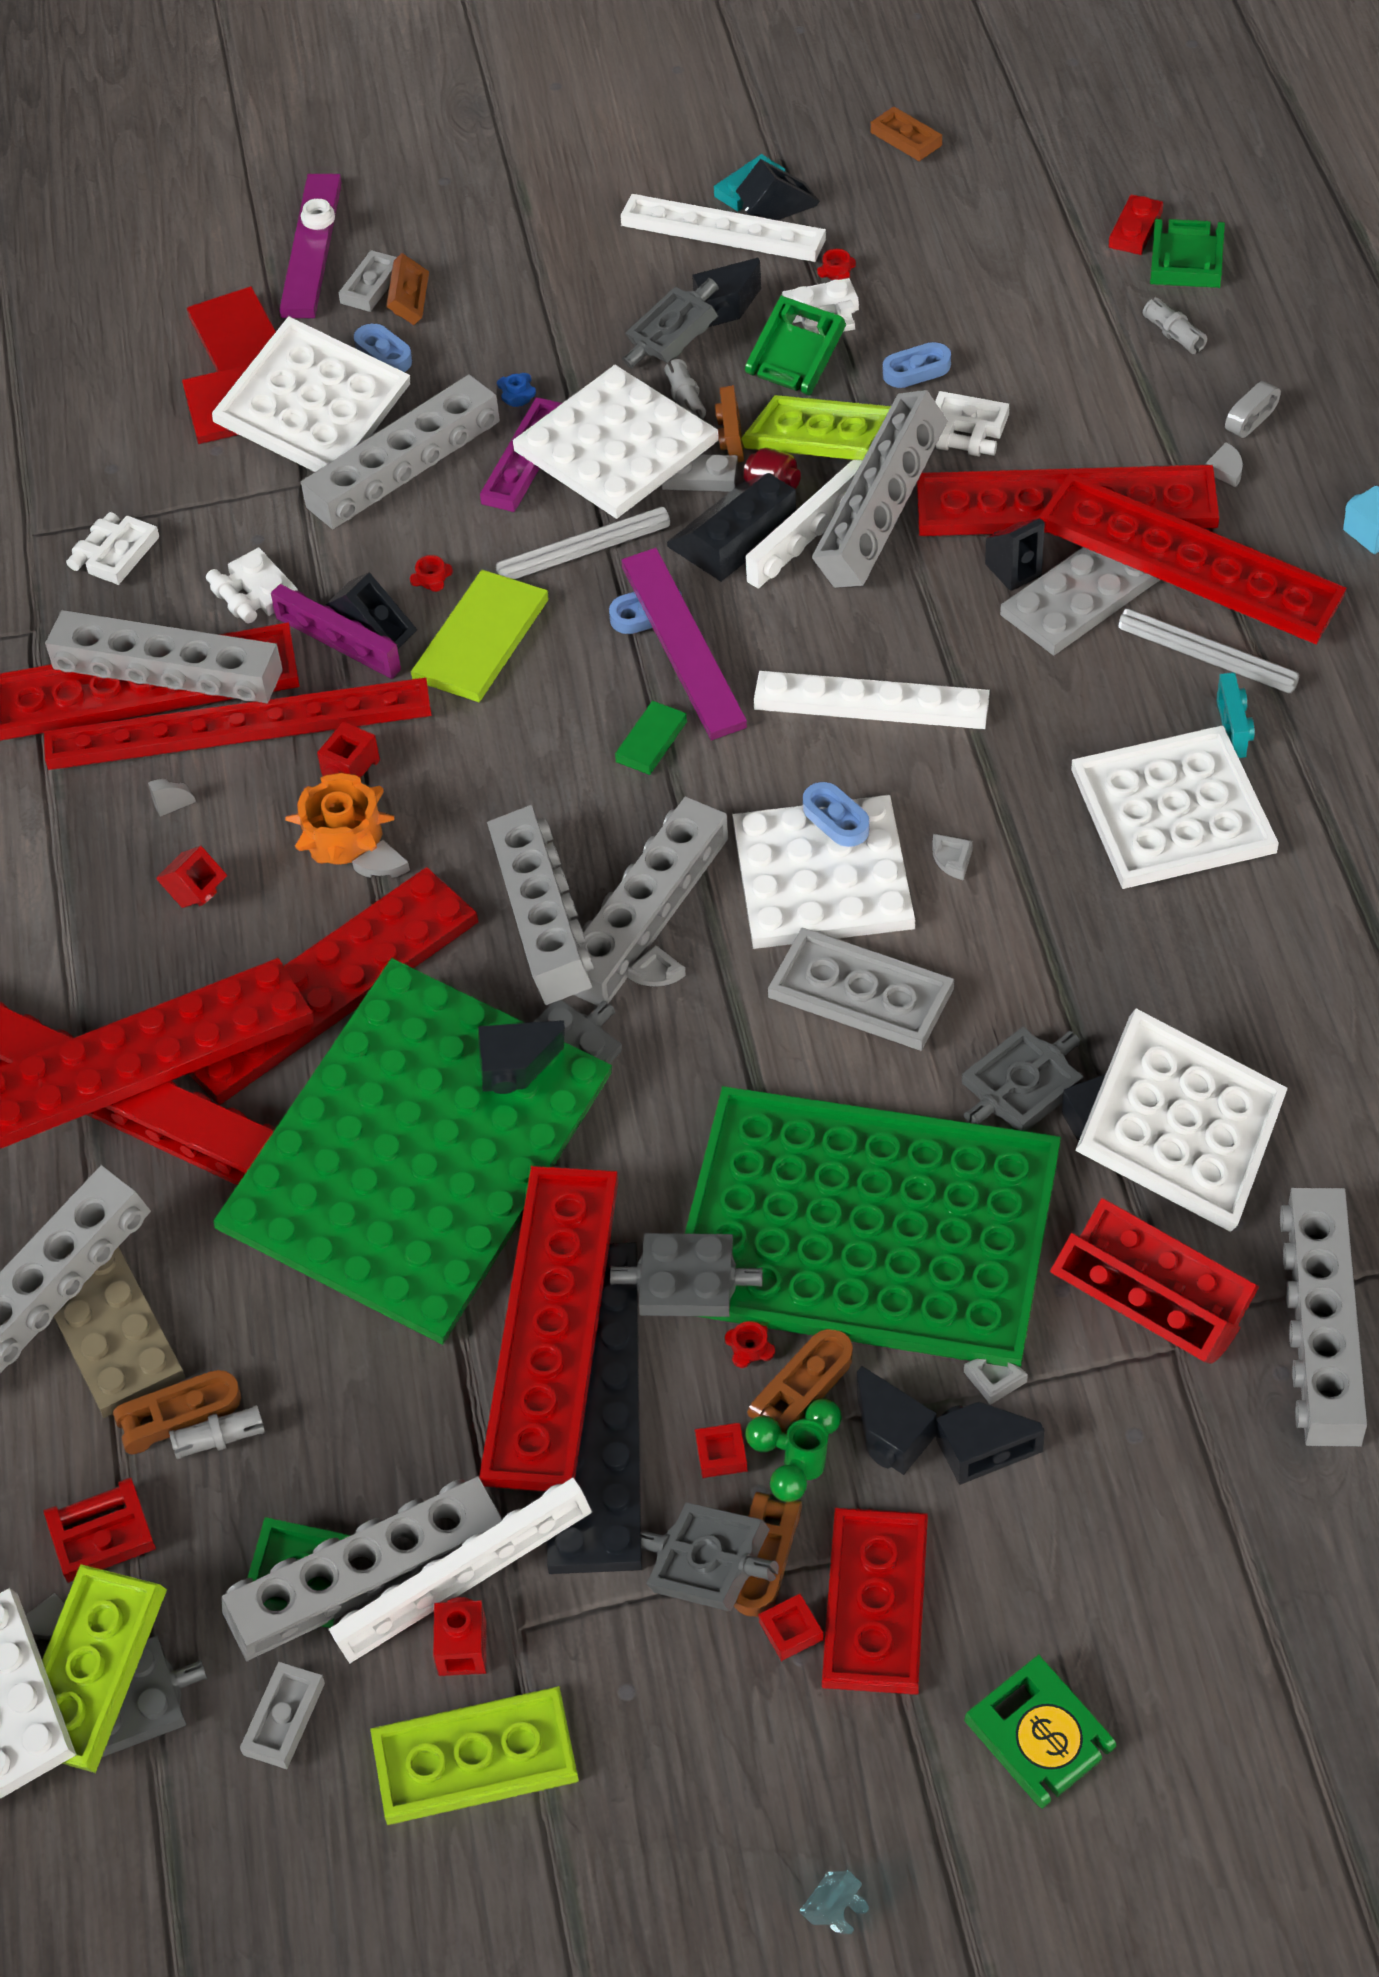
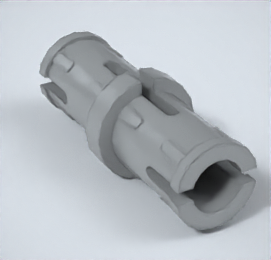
[1143,297,1207,354]
[664,359,706,419]
[169,1405,265,1460]

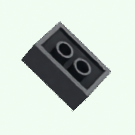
[667,472,796,582]

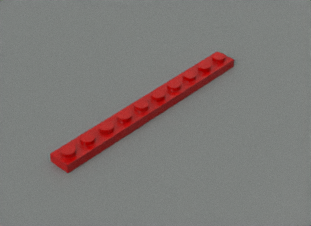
[44,677,432,770]

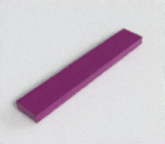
[279,174,342,318]
[621,548,747,741]

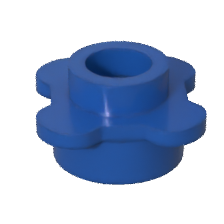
[497,373,536,407]

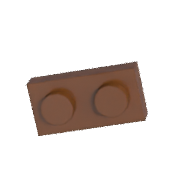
[871,106,942,162]
[386,253,429,325]
[715,385,745,462]

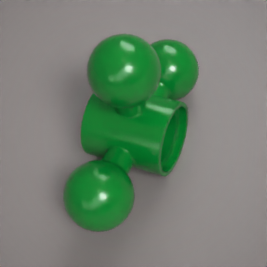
[745,1399,842,1502]

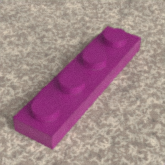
[480,397,562,512]
[271,584,401,679]

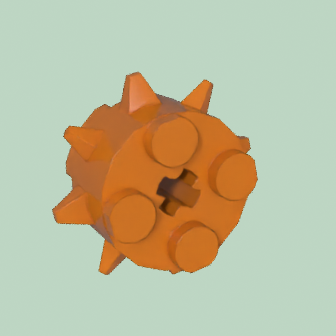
[285,773,394,865]

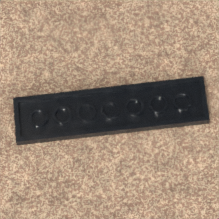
[547,1242,642,1574]

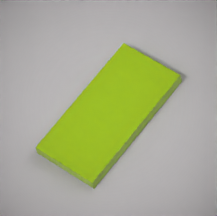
[741,395,891,461]
[411,569,549,703]
[42,1564,167,1773]
[370,1686,579,1825]

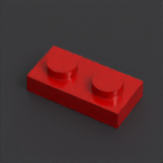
[1109,194,1163,255]

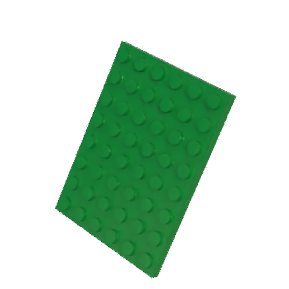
[214,958,612,1345]
[685,1086,1061,1368]

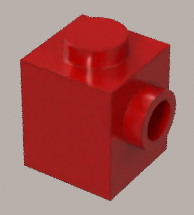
[156,845,228,908]
[433,1597,487,1676]

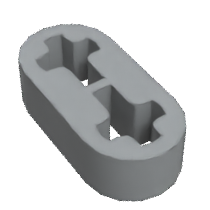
[1225,381,1281,438]

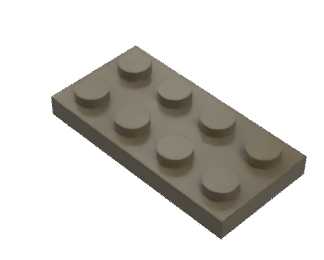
[38,1247,186,1418]

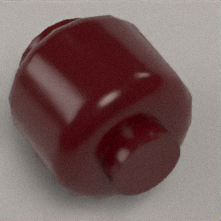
[744,447,801,489]

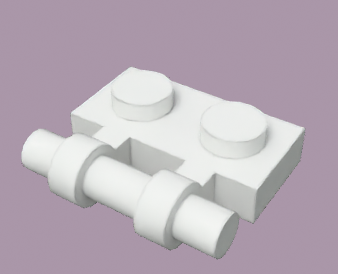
[935,391,1009,457]
[66,512,160,585]
[206,547,298,623]

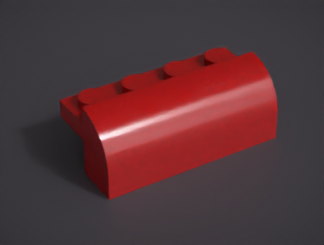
[1050,1198,1260,1364]

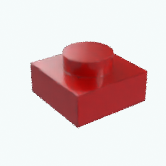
[695,1422,748,1478]
[758,1594,823,1661]

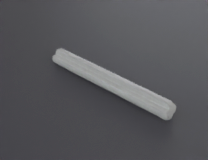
[496,507,670,580]
[1118,608,1299,693]

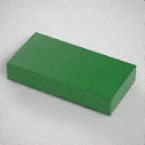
[615,700,687,775]

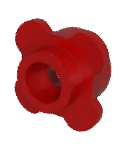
[817,249,856,280]
[410,555,453,592]
[725,1321,775,1368]

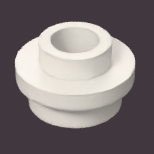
[301,199,335,230]

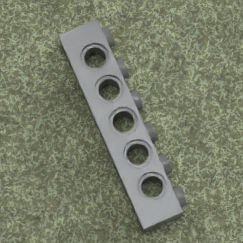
[301,374,500,530]
[812,390,948,588]
[45,610,283,703]
[574,796,728,1006]
[487,805,594,1005]
[0,1165,151,1373]
[1280,1188,1367,1447]
[222,1476,502,1662]

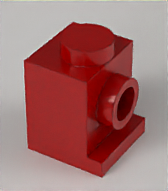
[317,721,380,778]

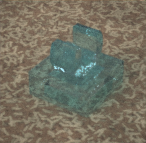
[799,1870,869,1934]

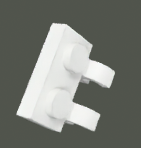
[782,278,859,334]

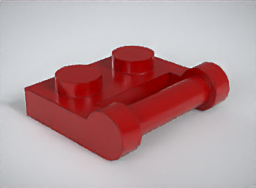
[43,1477,156,1583]

